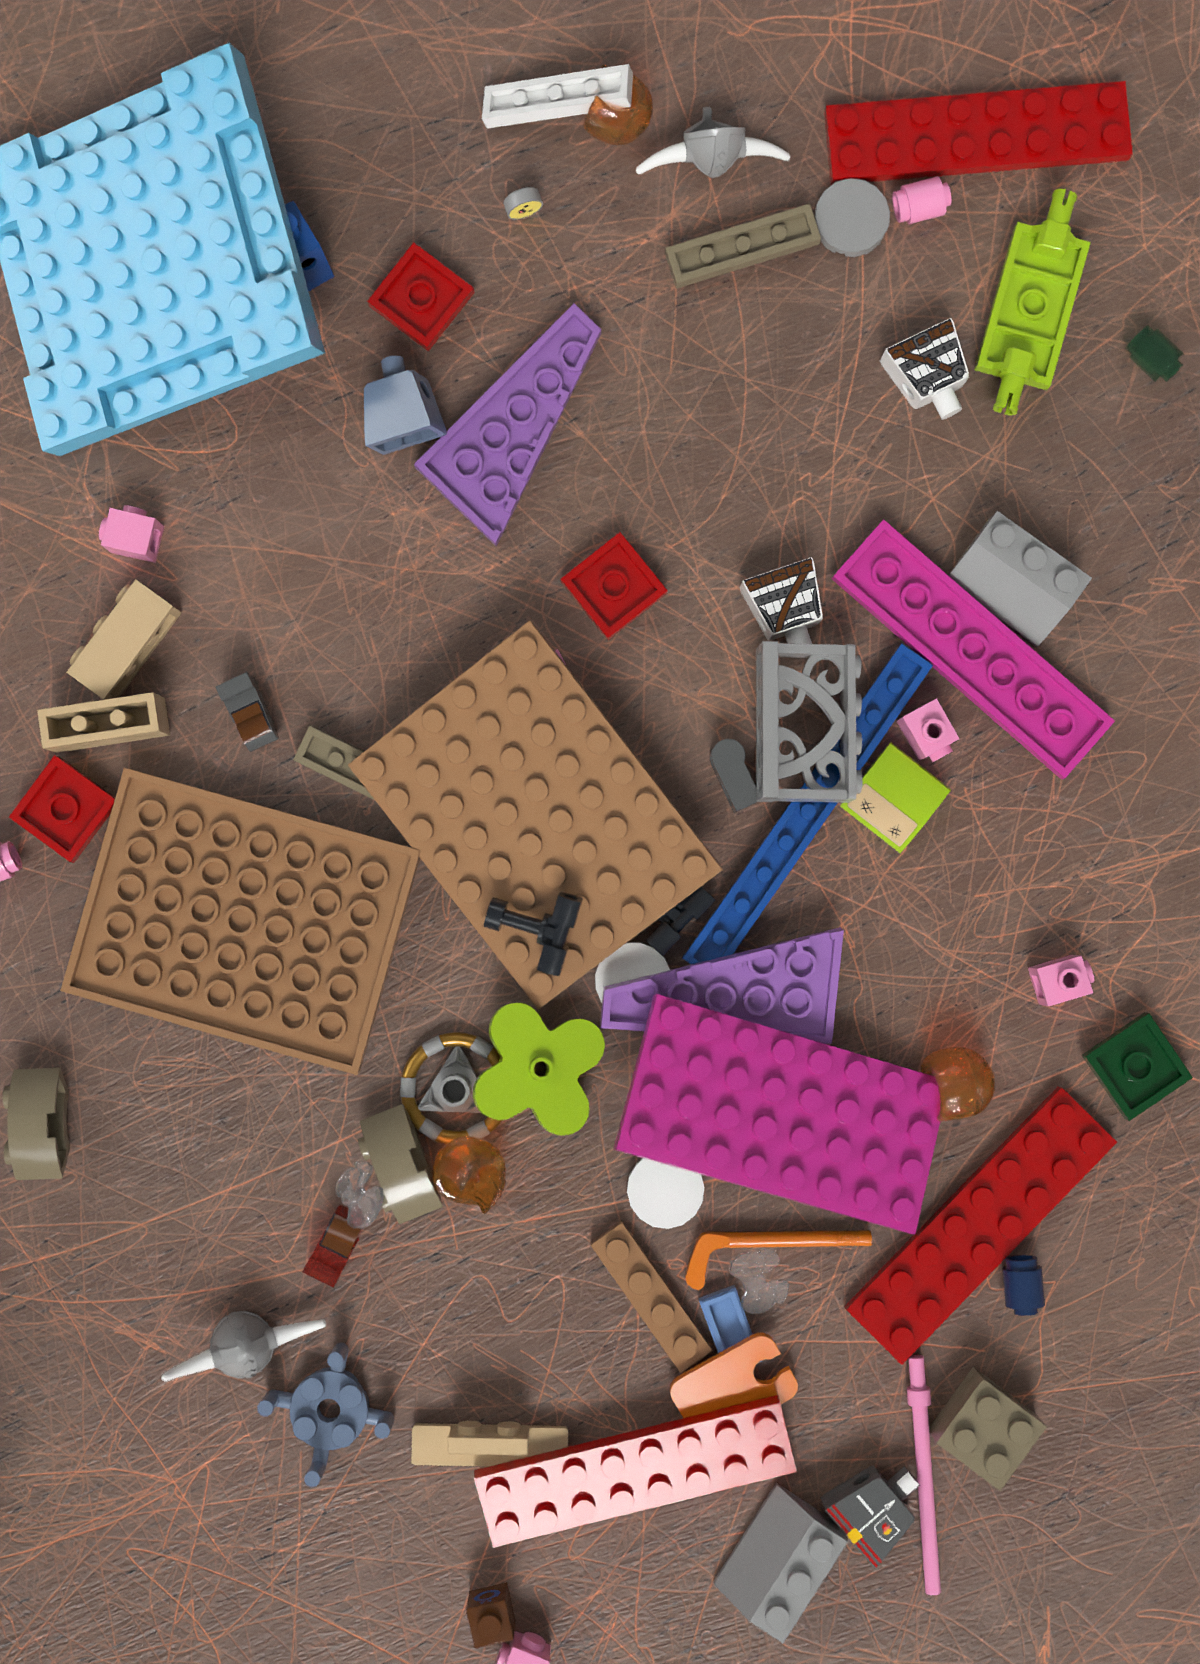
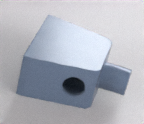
[364,356,447,455]

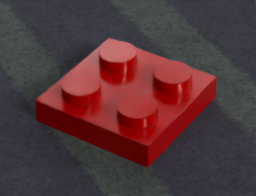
[367,242,475,352]
[560,532,668,640]
[9,755,115,863]

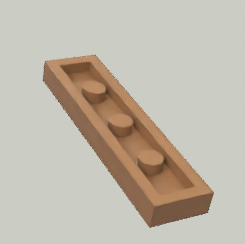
[590,1220,712,1373]

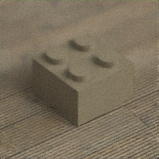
[929,1367,1047,1491]

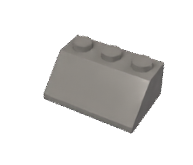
[948,511,1092,647]
[713,1482,848,1643]

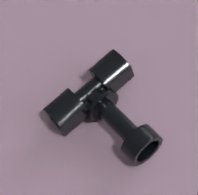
[646,887,715,956]
[484,892,583,976]

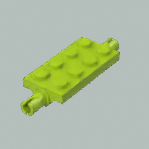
[974,189,1091,416]

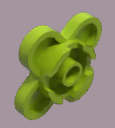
[473,1003,605,1135]

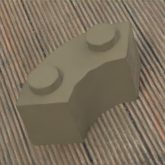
[3,1068,70,1180]
[358,1104,443,1224]

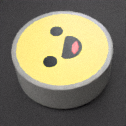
[503,187,543,220]

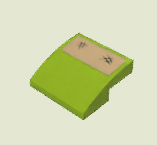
[840,742,951,854]

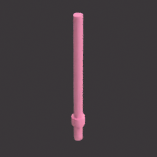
[907,1355,941,1595]

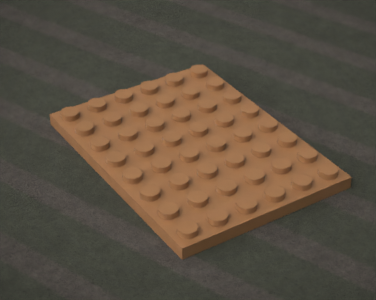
[348,620,723,1009]
[60,768,420,1075]

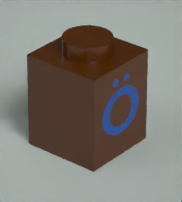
[466,1582,516,1649]

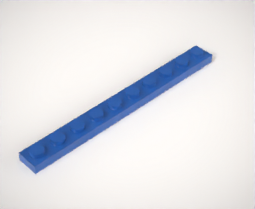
[682,643,933,965]

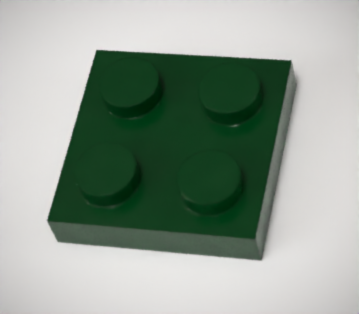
[1081,1012,1193,1121]

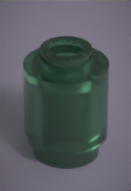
[1125,325,1184,383]

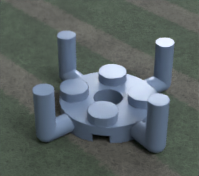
[257,1342,395,1487]

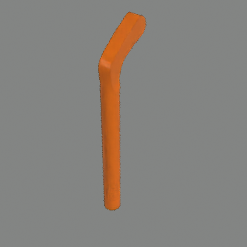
[685,1230,872,1290]

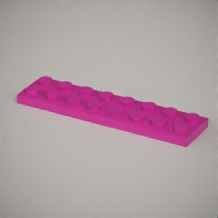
[832,519,1115,779]

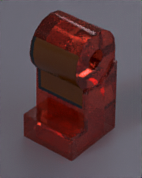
[302,1204,367,1288]

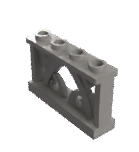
[756,641,862,803]

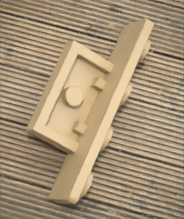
[411,1421,568,1466]

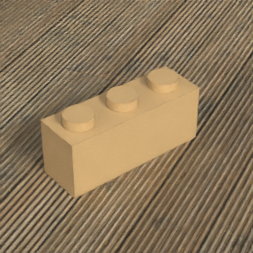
[66,579,182,700]
[37,692,170,753]

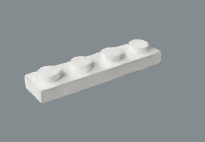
[482,64,633,128]

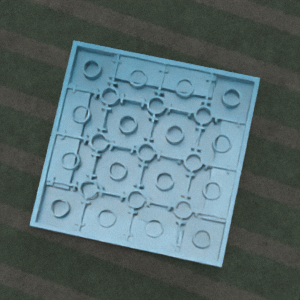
[0,43,325,456]

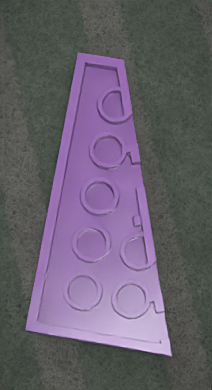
[414,304,601,546]
[600,927,844,1044]

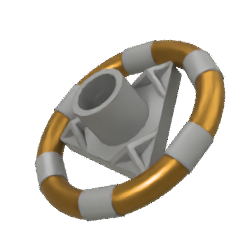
[400,1032,502,1145]

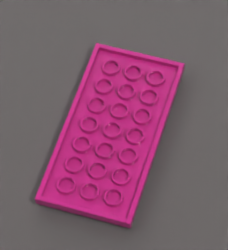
[613,994,949,1234]

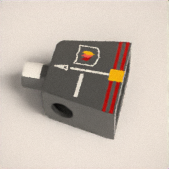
[821,1465,920,1568]

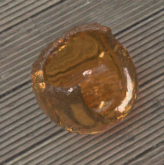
[583,64,653,145]
[921,1047,995,1122]
[433,1136,506,1214]

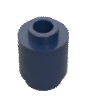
[1002,1255,1045,1316]

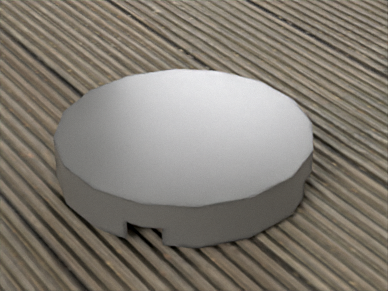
[814,178,890,257]

